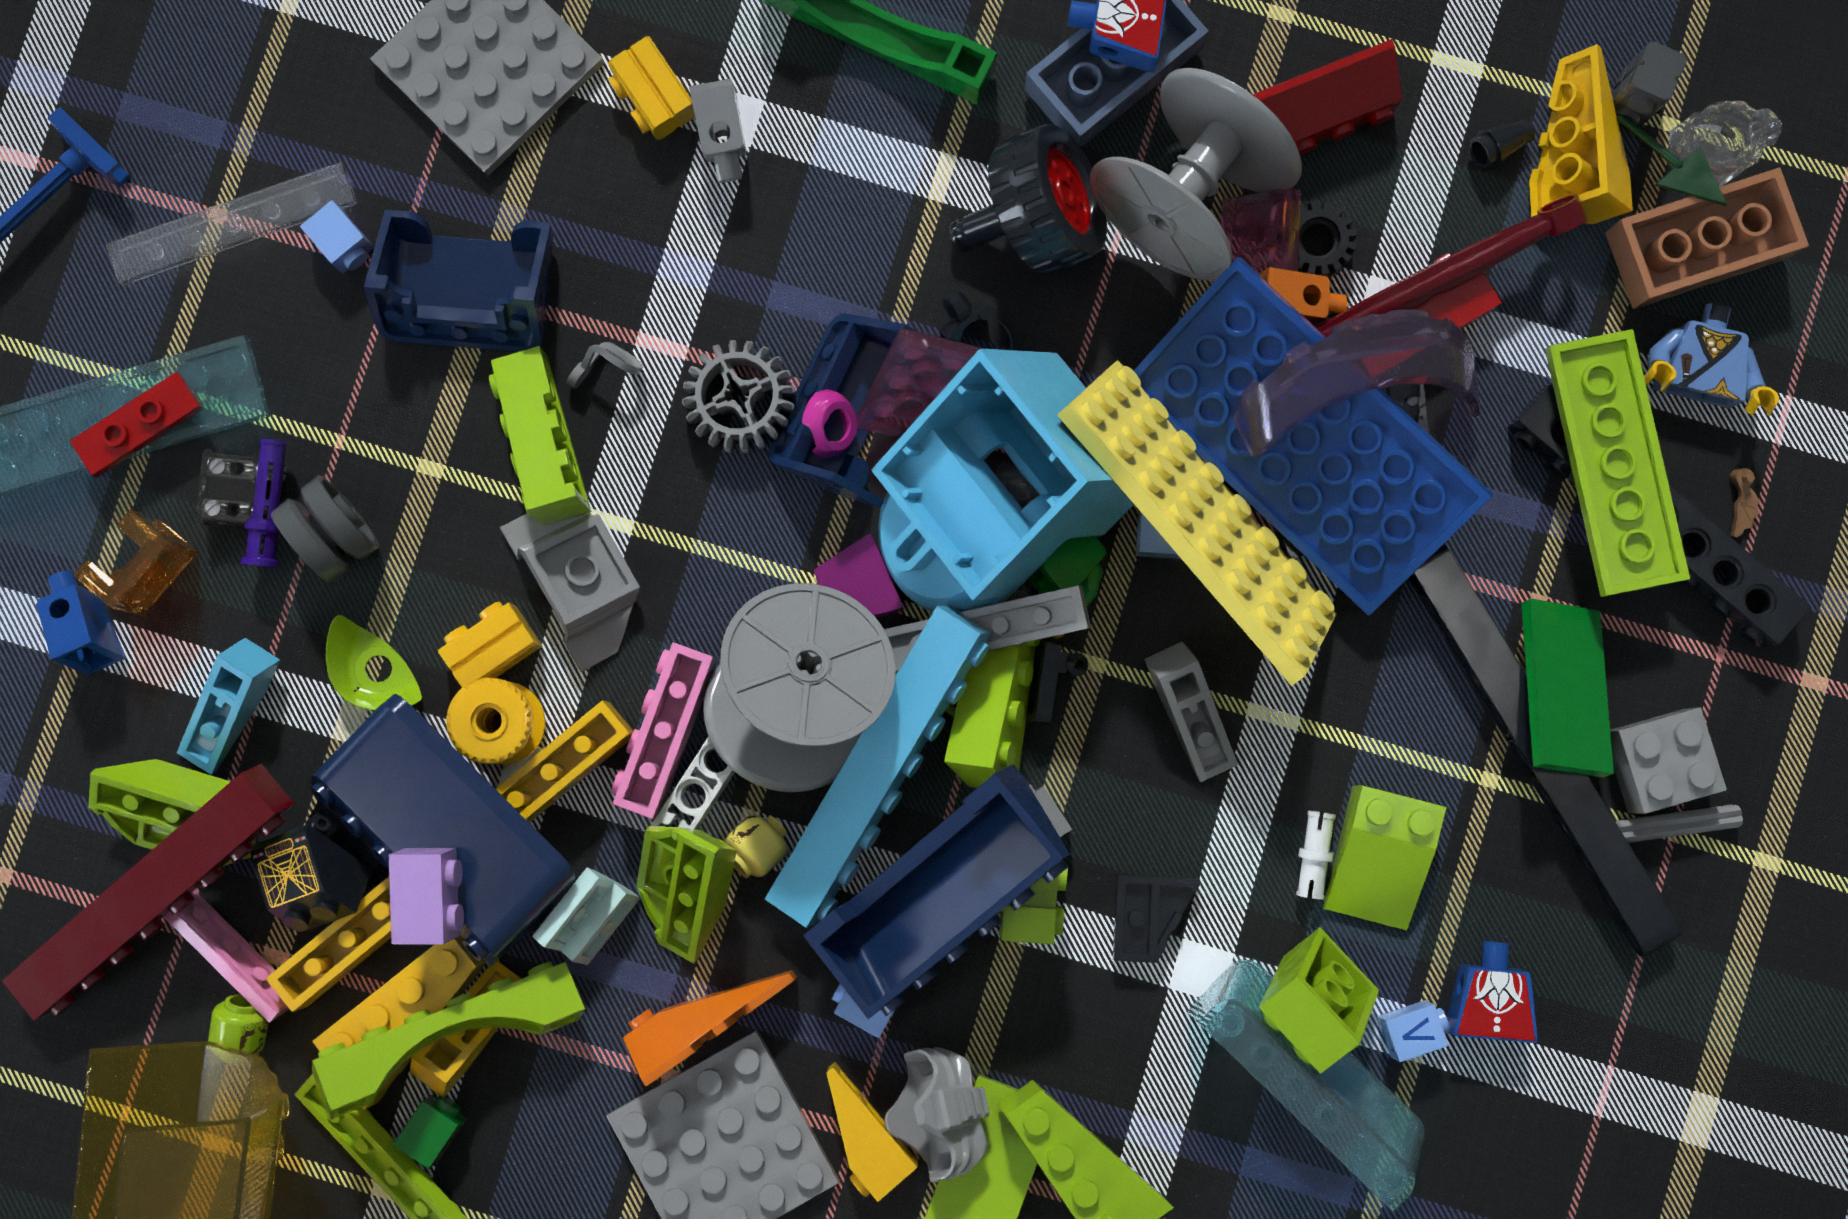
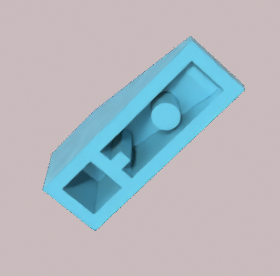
[177,638,280,775]

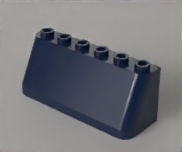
[310,694,575,966]
[803,764,1070,1019]

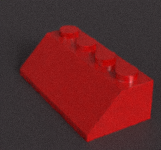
[1252,39,1403,156]

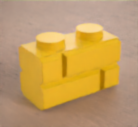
[607,36,695,140]
[438,601,543,688]

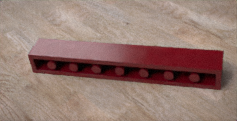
[2,764,294,1021]

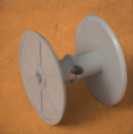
[1090,68,1302,281]
[703,583,895,792]

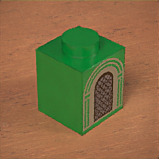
[393,1094,467,1169]

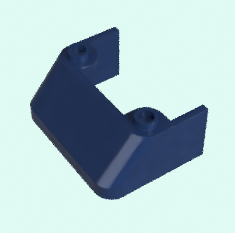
[769,313,953,508]

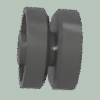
[271,474,379,584]

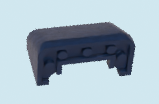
[364,210,553,352]

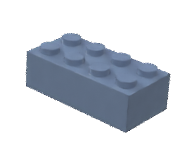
[1024,0,1209,147]

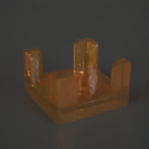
[73,509,198,615]

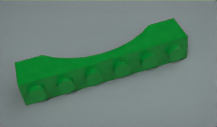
[758,0,997,105]

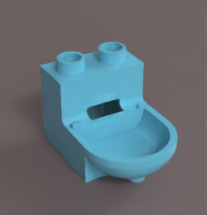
[871,349,1134,613]

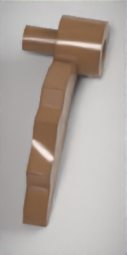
[1730,468,1760,538]

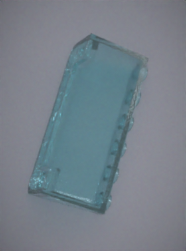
[1186,959,1425,1212]

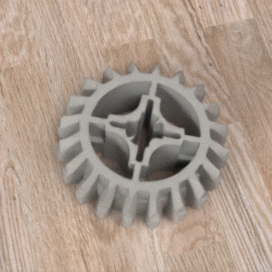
[682,340,795,453]

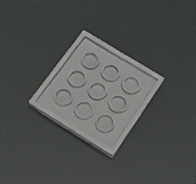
[370,0,605,176]
[606,1030,840,1219]

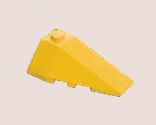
[1529,44,1633,224]

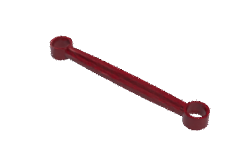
[1315,194,1587,345]

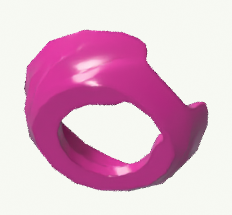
[802,389,857,459]

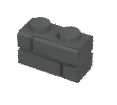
[1612,41,1688,126]

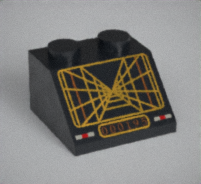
[250,824,372,932]

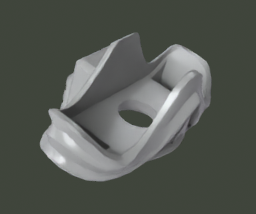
[885,1047,990,1183]

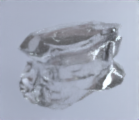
[1668,101,1782,187]

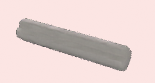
[1616,804,1743,843]

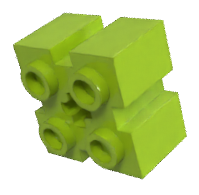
[999,868,1068,945]

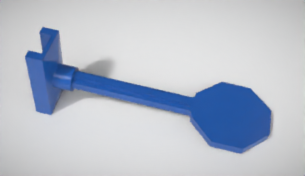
[0,107,131,243]

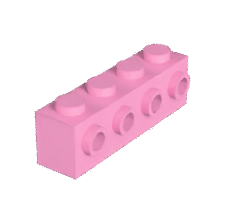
[611,642,718,819]

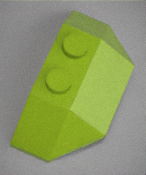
[88,759,256,866]
[636,826,737,964]

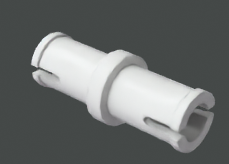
[1296,810,1336,900]

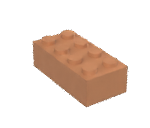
[1605,167,1809,310]

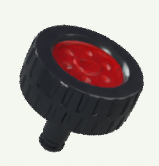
[948,124,1107,274]

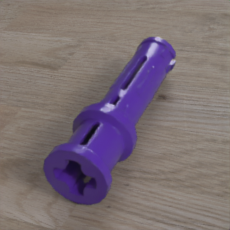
[240,439,288,568]

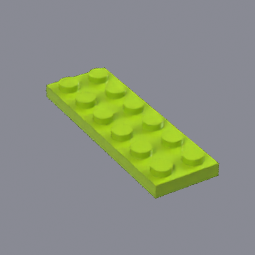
[1545,329,1690,597]

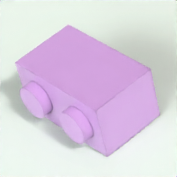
[389,848,464,944]

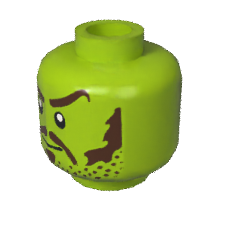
[208,994,269,1062]

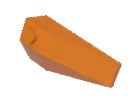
[623,970,797,1086]

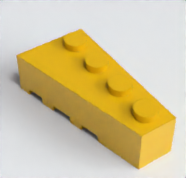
[312,934,487,1110]

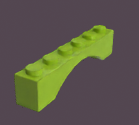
[312,962,585,1120]

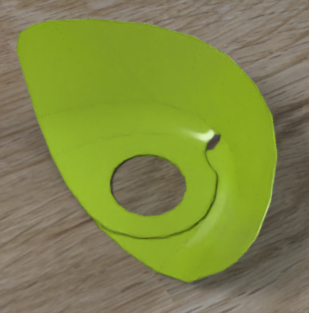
[326,615,422,711]

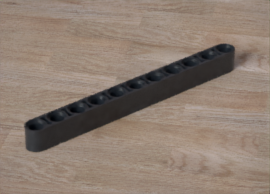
[1408,543,1681,958]

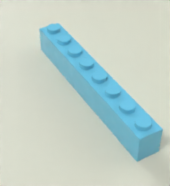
[765,606,991,928]

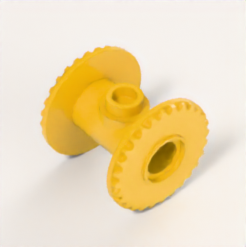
[446,678,546,765]

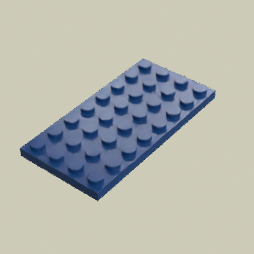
[1134,257,1493,616]

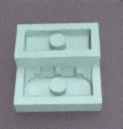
[532,868,640,965]

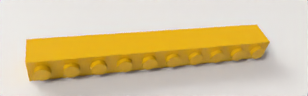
[265,700,633,1012]

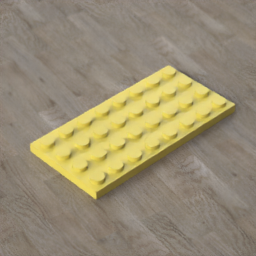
[1057,360,1337,686]

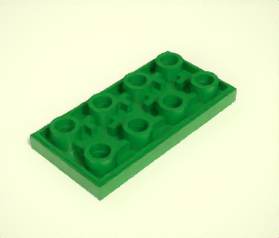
[1521,599,1614,777]

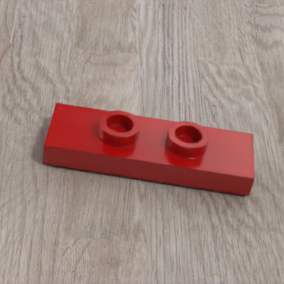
[70,371,204,478]

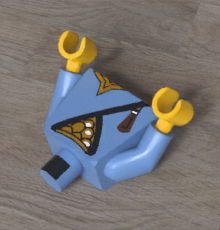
[1644,303,1779,416]

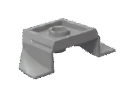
[500,513,640,672]

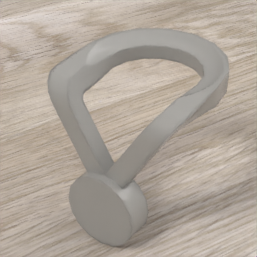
[566,342,643,389]

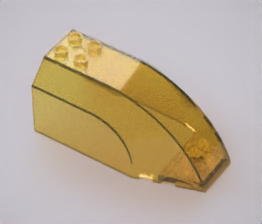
[71,1041,290,1219]

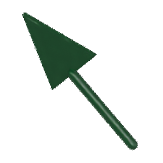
[1617,114,1727,206]

